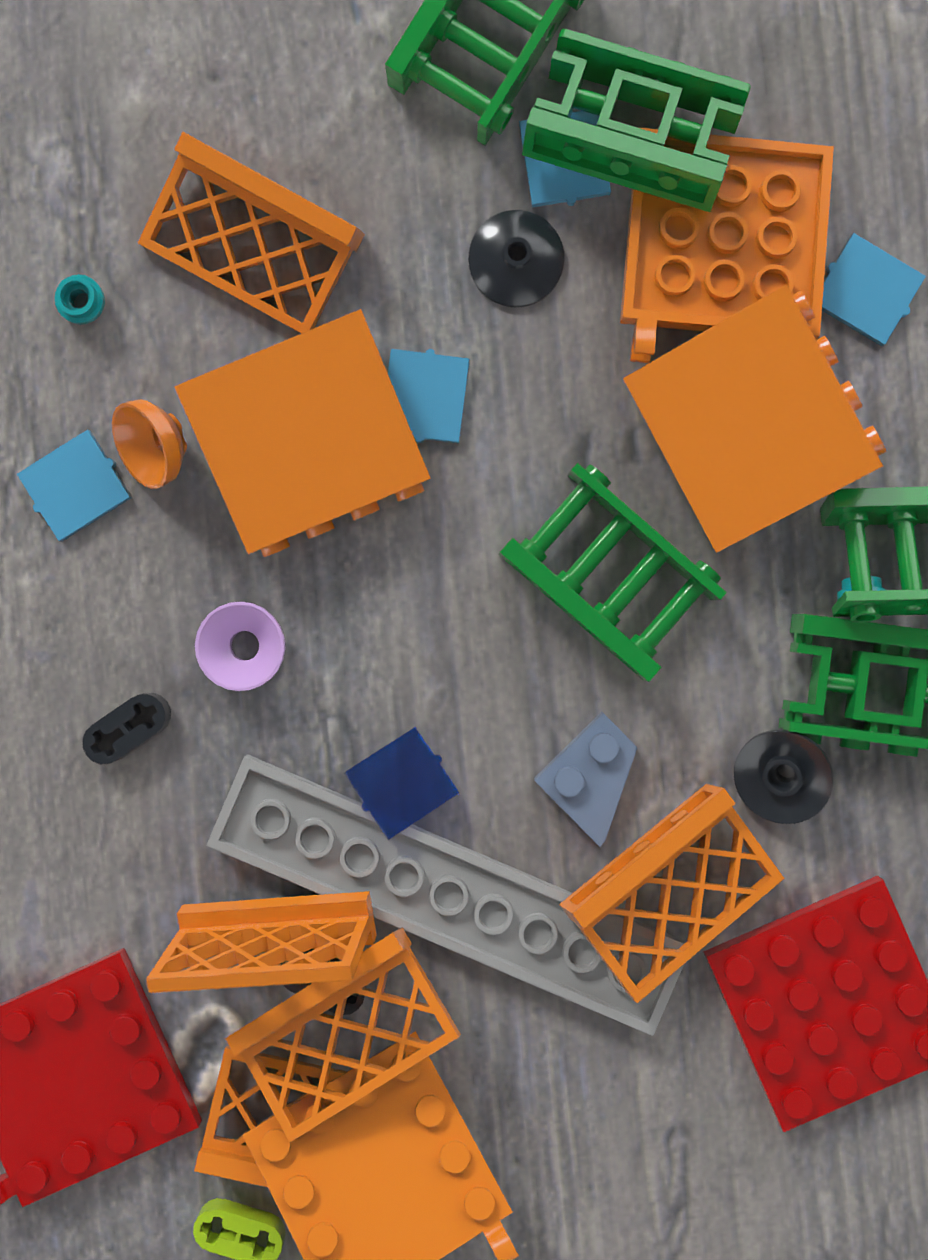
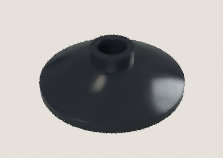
[468,210,564,307]
[734,730,834,824]

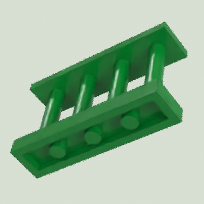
[385,0,585,146]
[498,462,727,682]
[820,486,928,623]

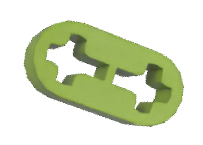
[193,1198,286,1260]

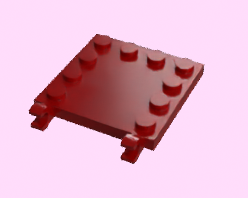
[0,948,202,1208]

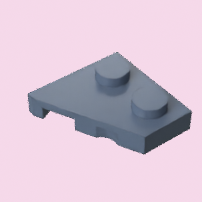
[534,712,637,847]

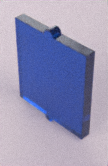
[344,727,459,841]

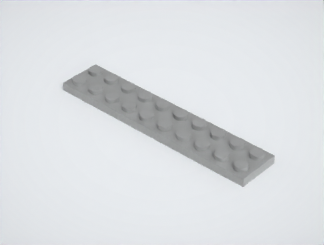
[206,754,687,1036]

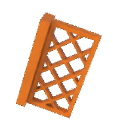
[138,131,365,333]
[559,784,785,1003]
[146,891,377,993]
[225,927,461,1143]
[194,1046,347,1187]

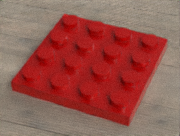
[703,876,928,1133]

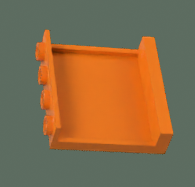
[623,284,887,553]
[174,309,431,557]

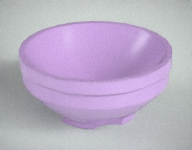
[195,602,285,691]

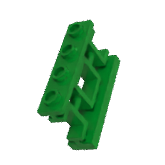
[522,29,751,212]
[778,614,928,757]

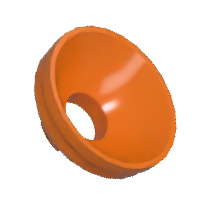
[112,399,187,489]

